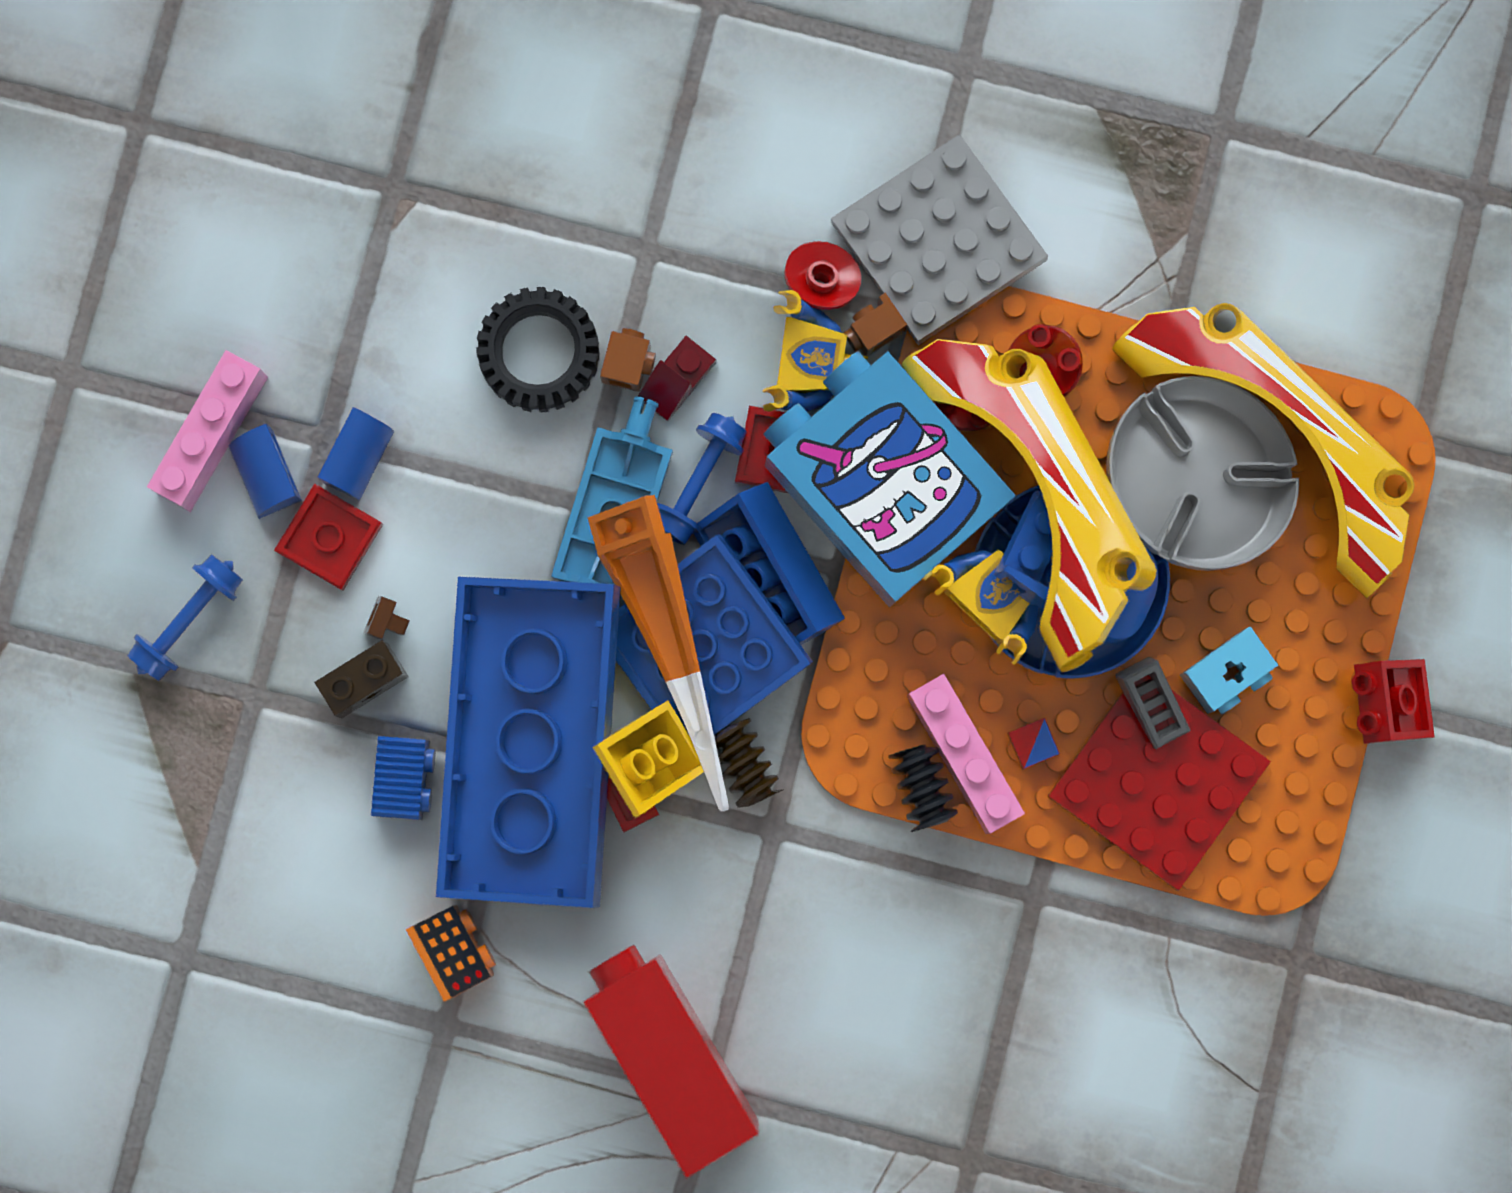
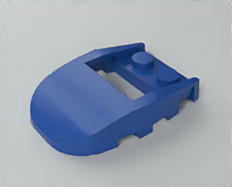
[994,490,1158,644]

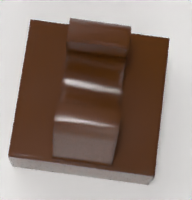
[363,596,410,639]

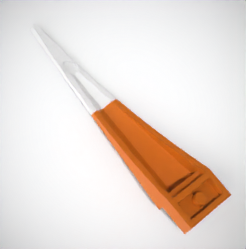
[587,495,729,812]

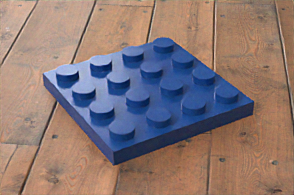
[616,534,813,736]

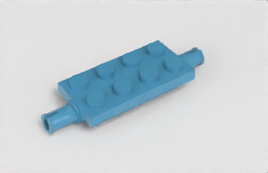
[551,396,673,599]

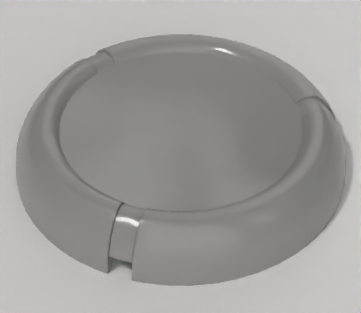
[1106,376,1299,571]

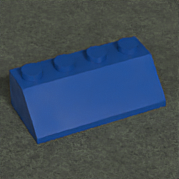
[693,482,845,645]

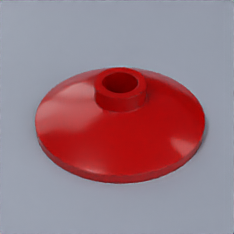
[784,241,861,310]

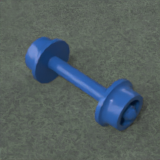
[657,413,747,545]
[127,554,243,681]

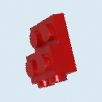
[1352,659,1435,744]

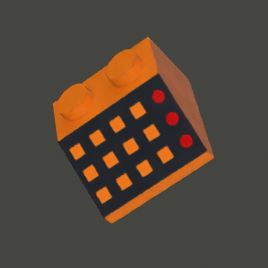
[406,905,496,1002]

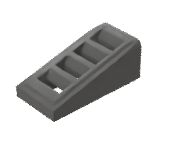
[1115,657,1191,749]

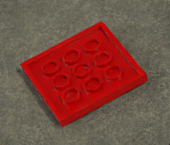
[1047,675,1271,891]

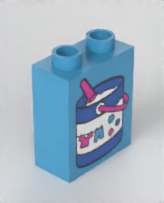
[763,351,1016,607]

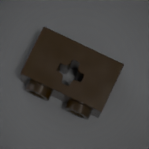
[314,640,409,719]

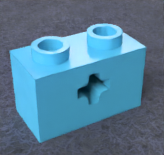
[1180,627,1278,715]

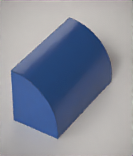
[318,407,394,501]
[229,424,302,519]

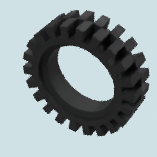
[476,287,600,413]

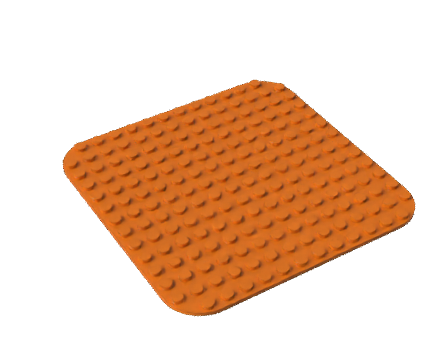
[801,286,1436,916]

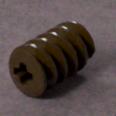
[715,718,784,808]

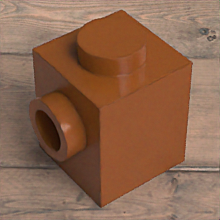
[600,328,656,392]

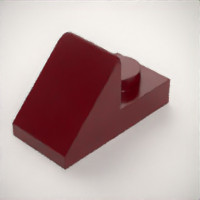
[638,335,716,422]

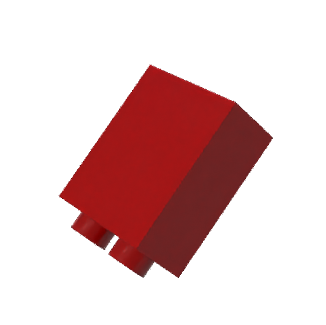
[583,944,759,1178]

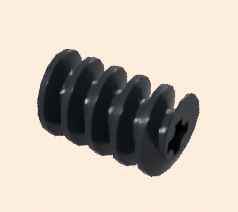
[888,745,958,832]

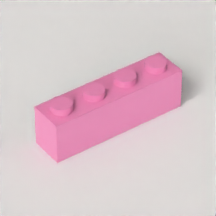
[147,350,268,512]
[907,674,1025,834]

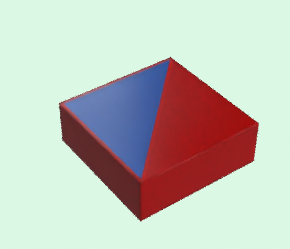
[1007,718,1060,770]

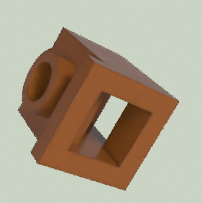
[843,292,907,357]

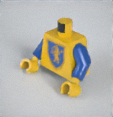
[762,290,868,412]
[924,550,1040,664]

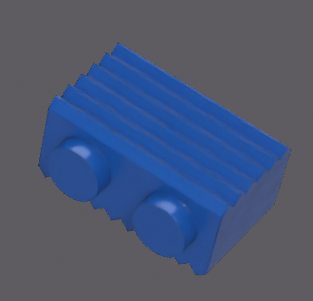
[371,736,436,820]

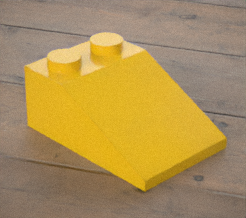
[593,701,704,818]

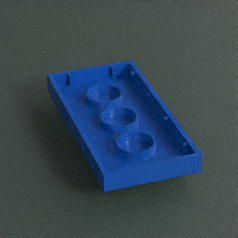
[436,576,621,908]

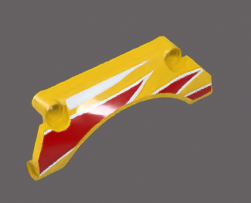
[1112,303,1415,598]
[902,339,1156,672]

